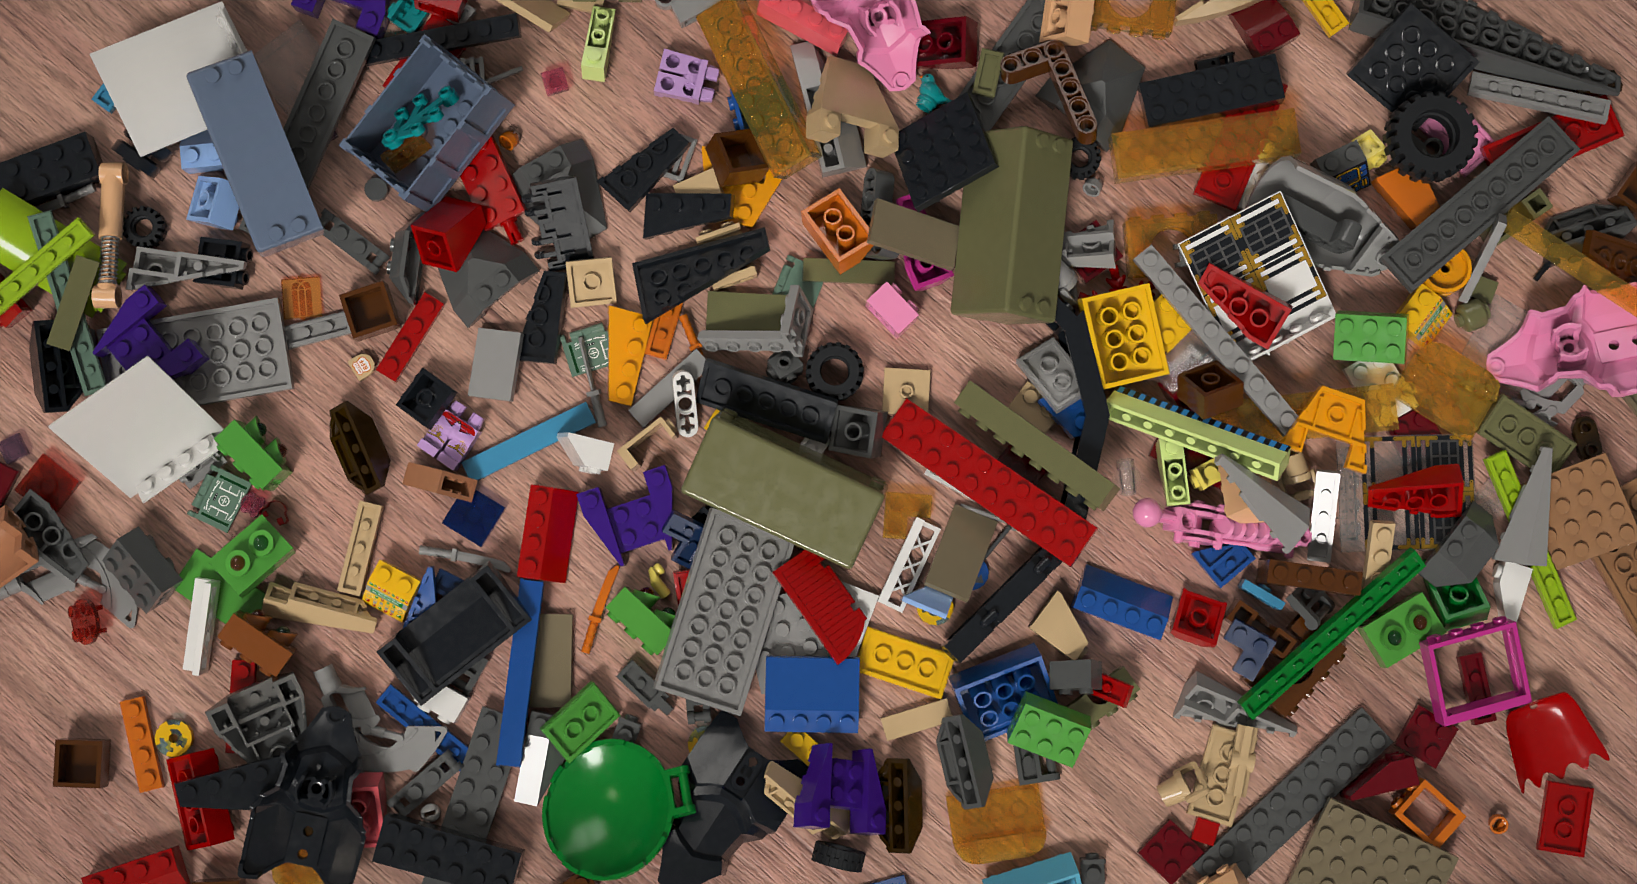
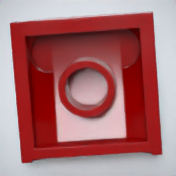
[1170,588,1227,648]

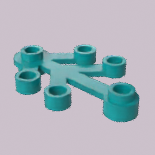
[382,86,460,150]

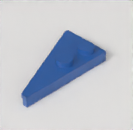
[403,566,437,628]

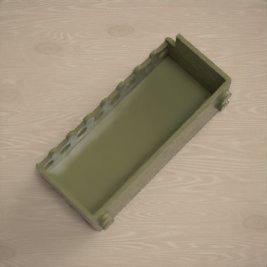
[951,126,1073,325]
[681,408,888,569]

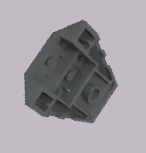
[1035,40,1145,153]
[511,139,607,239]
[438,229,540,329]
[205,672,307,763]

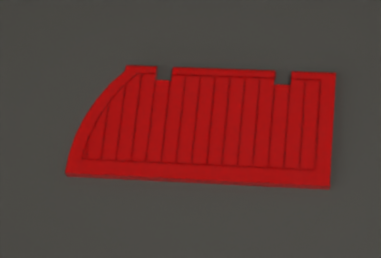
[772,550,867,665]

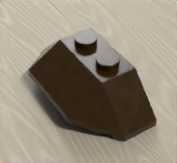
[329,401,391,495]
[878,758,923,854]

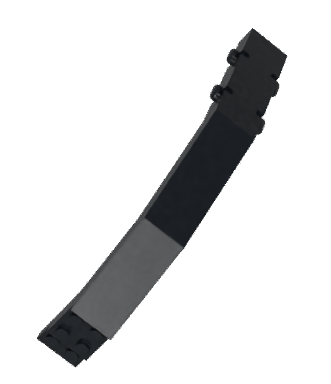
[940,294,1110,663]

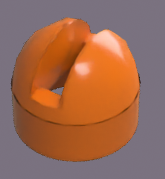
[499,130,519,151]
[1488,814,1509,834]

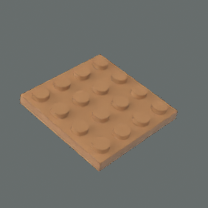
[1520,452,1637,571]

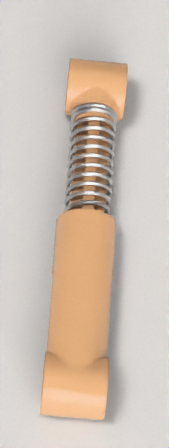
[91,162,129,308]

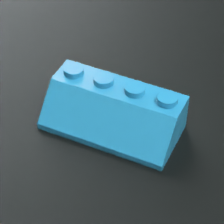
[982,852,1082,884]

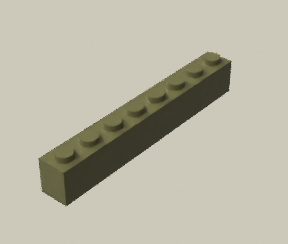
[954,381,1121,511]

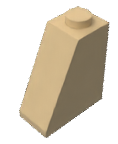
[1028,591,1088,660]

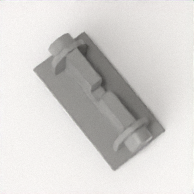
[179,451,227,489]

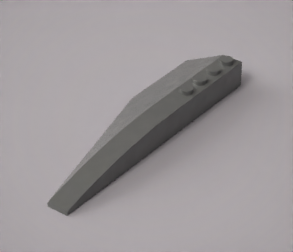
[1348,0,1621,96]

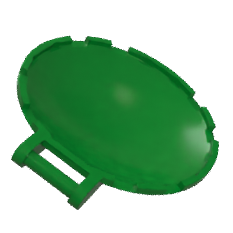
[542,739,696,881]

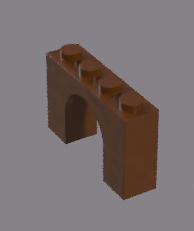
[1256,559,1363,596]
[1240,613,1347,718]

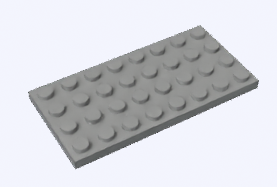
[97,298,295,406]
[652,508,794,716]

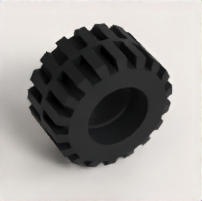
[806,342,864,401]

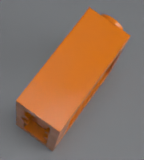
[1388,777,1467,848]

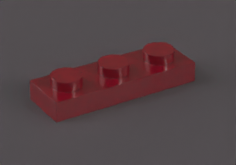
[1456,652,1497,725]

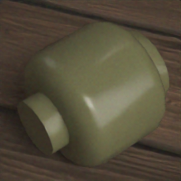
[1454,299,1491,332]

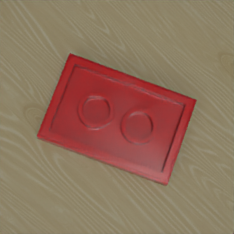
[1536,780,1594,858]

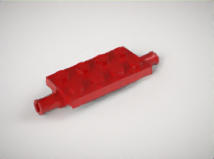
[460,134,526,245]

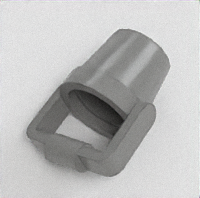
[1058,260,1078,306]

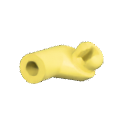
[648,563,671,599]

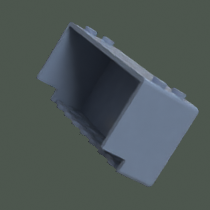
[186,50,325,257]

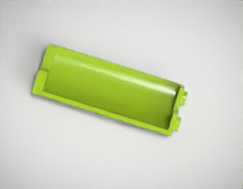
[0,188,127,318]

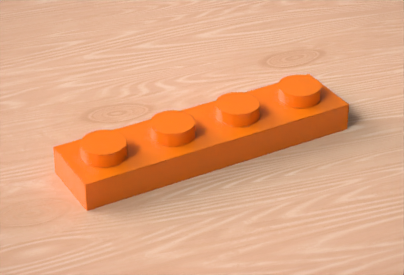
[120,696,165,793]

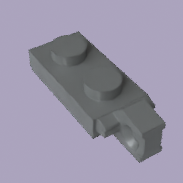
[616,659,674,715]

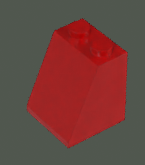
[411,197,486,272]

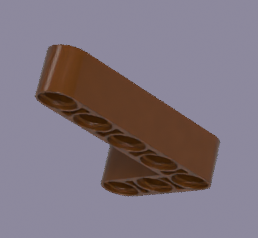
[1000,40,1097,145]

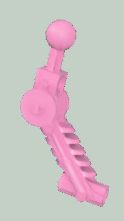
[1132,498,1312,559]

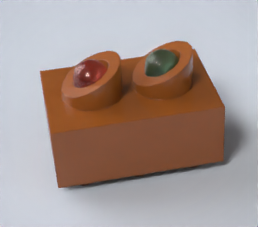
[217,609,298,677]

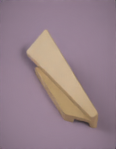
[261,582,377,633]
[764,761,850,841]

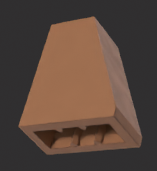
[402,462,478,502]

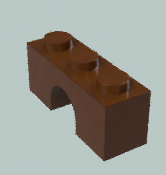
[1223,599,1297,660]

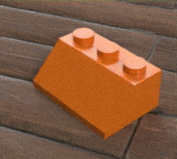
[801,188,874,275]

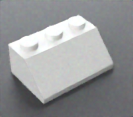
[557,432,614,474]

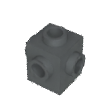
[766,351,804,384]

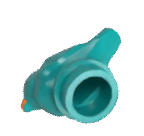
[916,74,952,114]

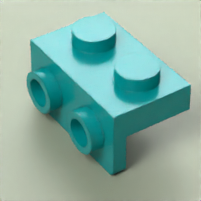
[387,0,430,33]

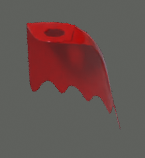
[1506,692,1610,794]

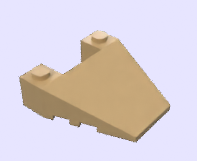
[806,56,899,158]

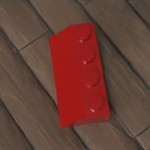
[517,484,579,583]
[166,748,235,851]
[81,845,191,884]

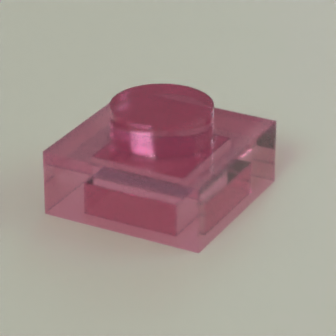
[541,67,569,96]

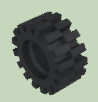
[1070,137,1101,180]
[123,206,167,249]

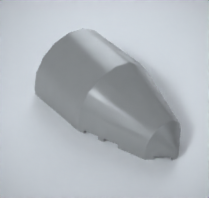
[1245,156,1399,277]

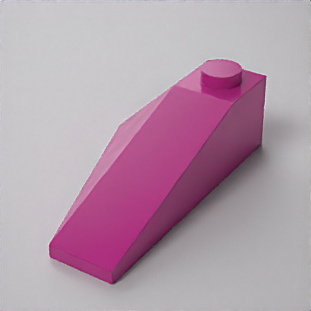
[896,194,954,291]

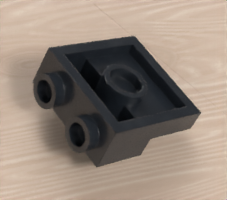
[193,237,253,290]
[396,368,458,430]

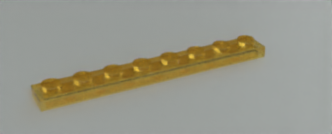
[1504,208,1637,317]

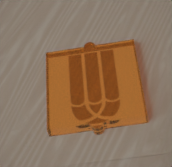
[281,276,323,320]

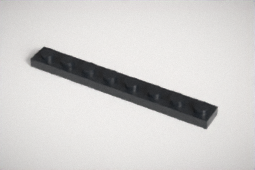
[364,13,522,67]

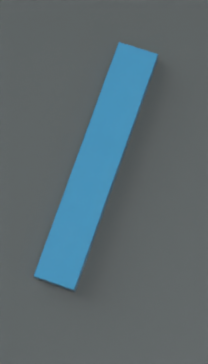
[461,402,597,481]

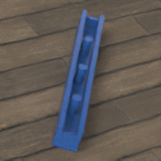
[496,578,544,768]

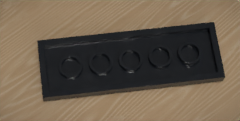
[696,358,839,444]

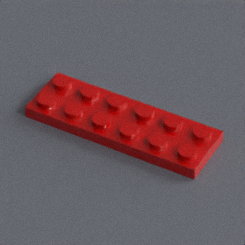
[1193,83,1288,212]
[1480,95,1625,166]

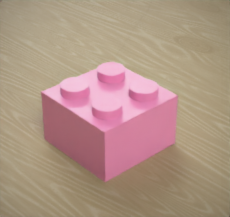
[865,282,919,339]

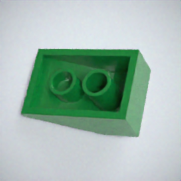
[1423,559,1491,631]

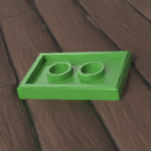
[539,681,621,763]

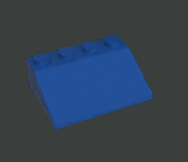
[948,643,1058,741]
[764,656,860,733]

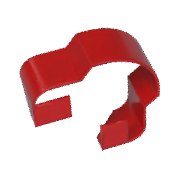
[259,501,289,526]

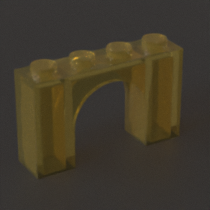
[1091,0,1176,40]
[1122,211,1218,279]

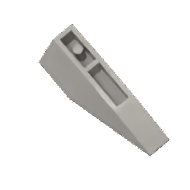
[790,41,867,178]

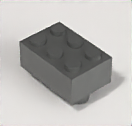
[102,526,183,614]

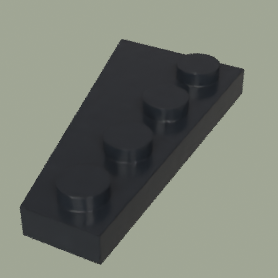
[596,128,692,213]
[643,193,735,240]
[520,271,568,365]

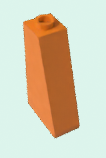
[1371,168,1440,231]

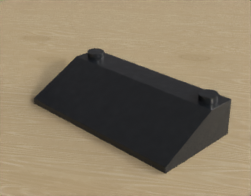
[377,561,532,706]

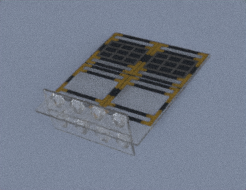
[1335,434,1476,552]

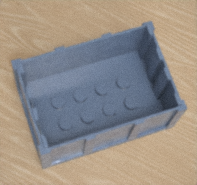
[339,34,515,212]

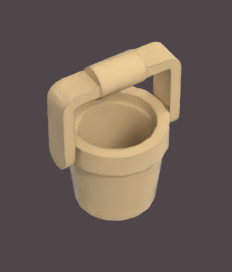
[1278,451,1316,501]
[1157,761,1210,807]

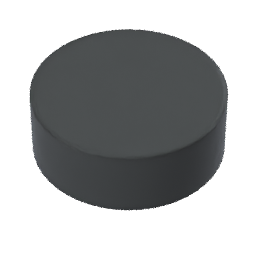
[364,178,389,202]

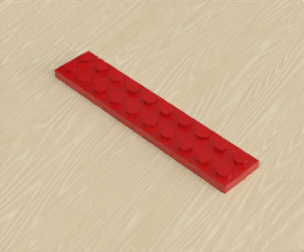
[882,398,1098,567]

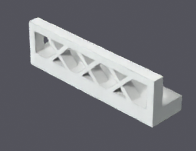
[877,517,941,613]
[183,577,221,676]

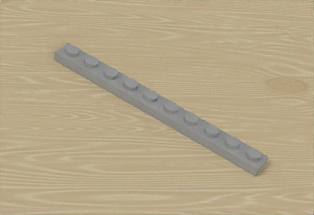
[1133,244,1298,437]

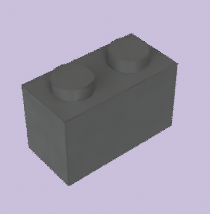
[1050,659,1102,695]

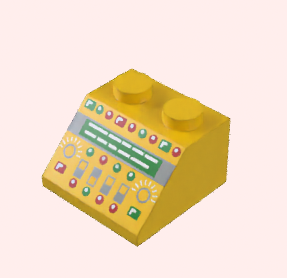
[1396,284,1453,351]
[362,560,422,623]

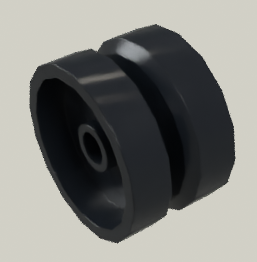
[111,129,173,179]

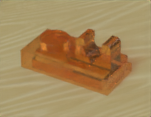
[380,135,433,174]

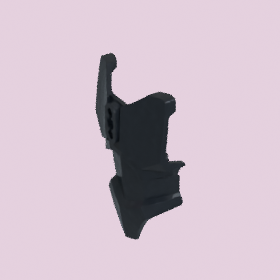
[238,706,368,884]
[657,711,809,884]

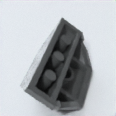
[1540,203,1637,261]
[387,212,425,306]
[1418,501,1499,587]
[936,714,994,809]

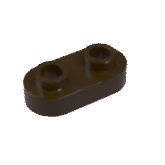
[1571,416,1602,461]

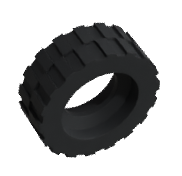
[811,840,866,873]

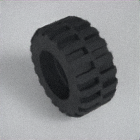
[1383,91,1478,184]

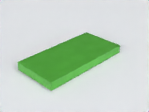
[175,549,266,624]

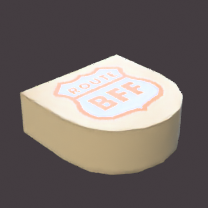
[347,354,376,382]

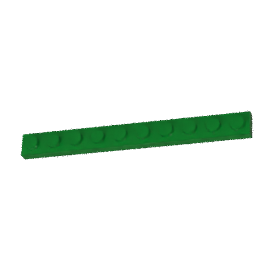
[1237,547,1426,720]

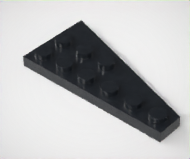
[632,227,771,324]
[174,755,283,810]

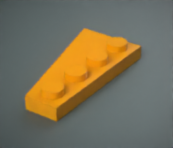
[608,305,652,406]

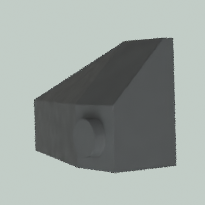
[13,489,90,583]

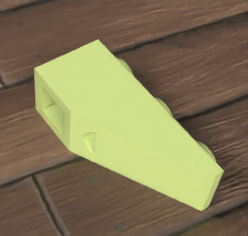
[581,6,616,82]
[1156,438,1191,506]

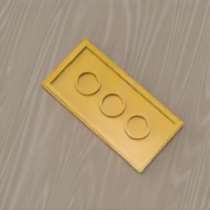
[857,626,954,700]

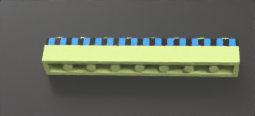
[1107,386,1291,481]

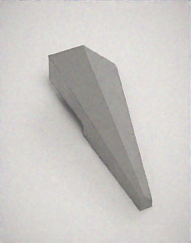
[1061,219,1116,269]
[126,246,247,290]
[1492,446,1553,566]
[1214,453,1310,554]
[1173,671,1297,737]

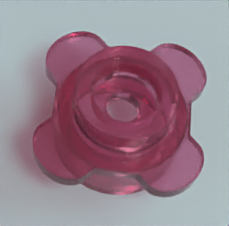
[240,492,266,518]

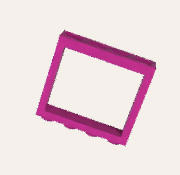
[1419,616,1532,726]

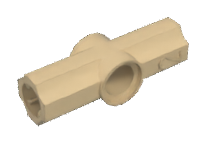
[1225,724,1258,797]

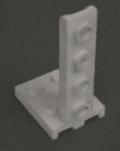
[697,285,813,357]

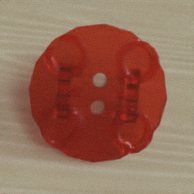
[68,598,107,645]

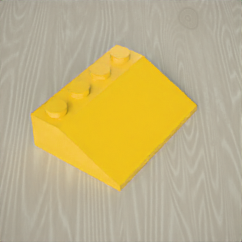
[1077,283,1170,389]

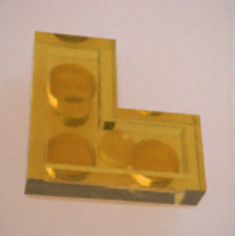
[882,492,932,540]

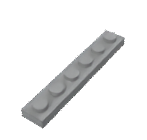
[1467,71,1611,125]

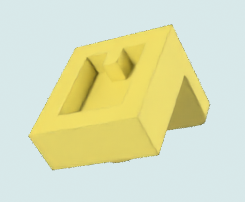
[1351,129,1387,170]
[1189,458,1221,491]

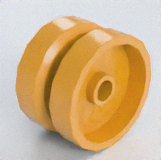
[1423,249,1472,297]

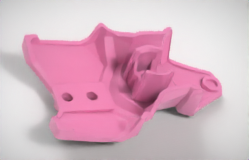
[810,0,931,91]
[1486,282,1637,397]

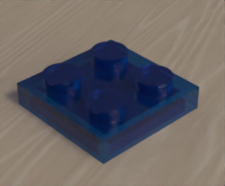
[442,489,506,547]

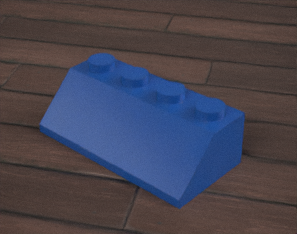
[1070,564,1173,640]

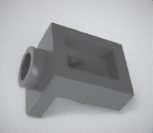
[612,713,642,743]
[1080,853,1106,884]

